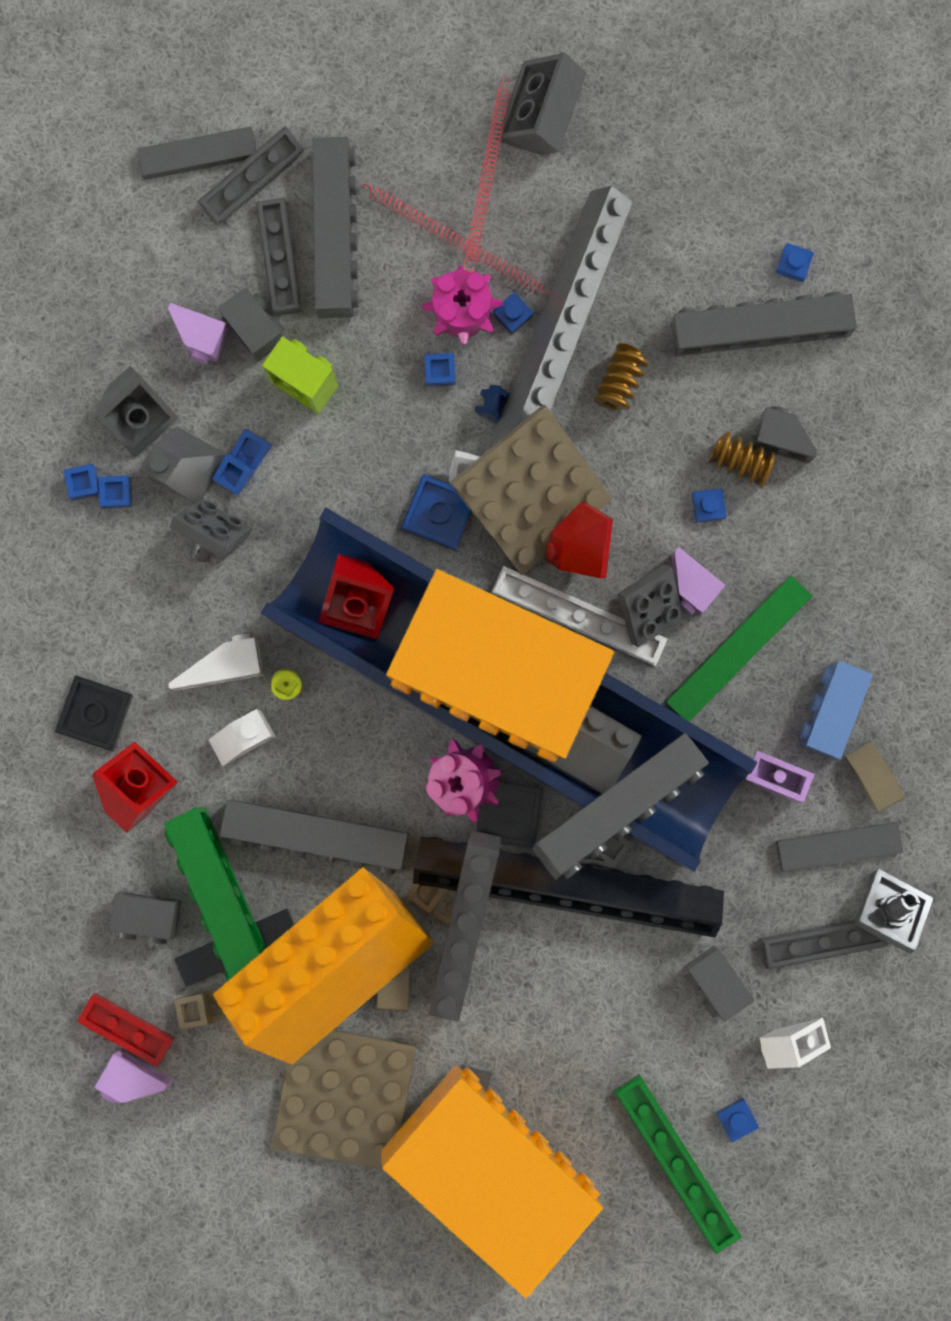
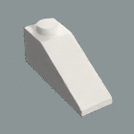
[169,634,264,691]

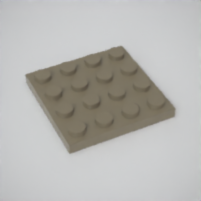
[450,405,612,575]
[272,1029,416,1169]

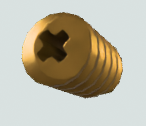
[594,343,649,410]
[707,431,775,489]

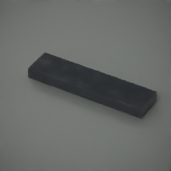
[174,908,295,987]

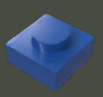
[775,243,814,282]
[492,292,534,335]
[425,353,456,387]
[64,464,99,501]
[98,475,132,509]
[692,488,727,523]
[716,1098,759,1143]

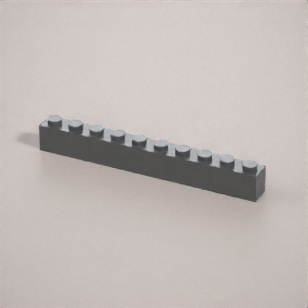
[487,186,633,451]

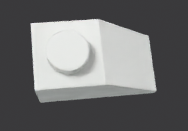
[209,709,276,766]
[759,1018,831,1069]

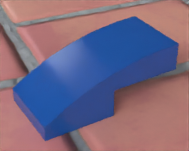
[212,429,273,495]

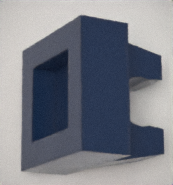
[475,385,510,424]

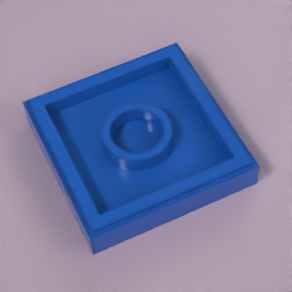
[401,474,472,551]

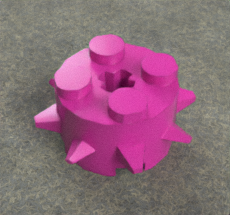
[422,265,503,345]
[426,739,502,822]

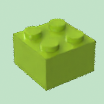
[262,336,338,415]

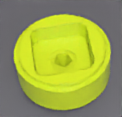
[271,668,302,700]

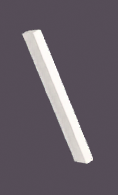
[491,566,667,667]

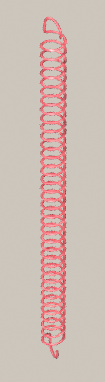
[464,77,510,273]
[363,184,549,295]

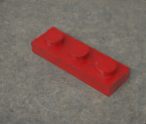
[77,993,175,1067]

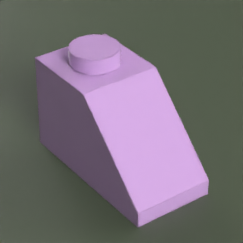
[168,303,230,364]
[671,547,726,616]
[745,751,815,803]
[94,1049,173,1103]

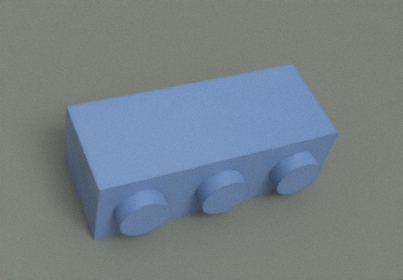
[799,661,873,760]

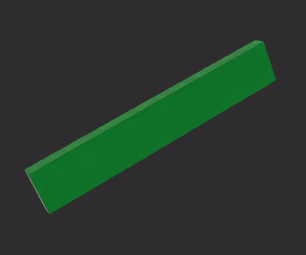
[665,575,813,721]
[614,1074,742,1254]

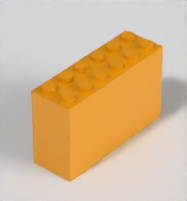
[386,569,615,763]
[212,867,436,1065]
[381,1064,603,1299]

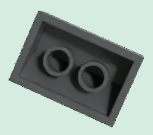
[496,52,586,155]
[525,706,642,796]

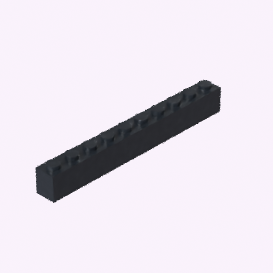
[412,837,724,938]

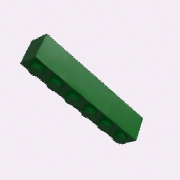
[164,807,267,982]

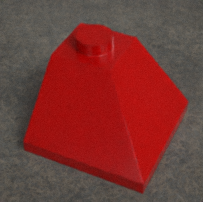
[546,502,613,578]
[319,554,394,639]
[92,742,178,833]

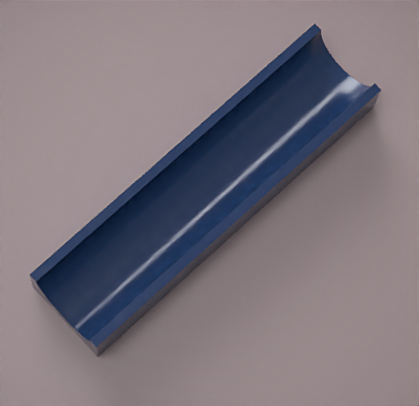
[261,507,758,872]

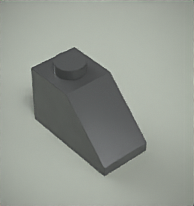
[753,406,817,463]

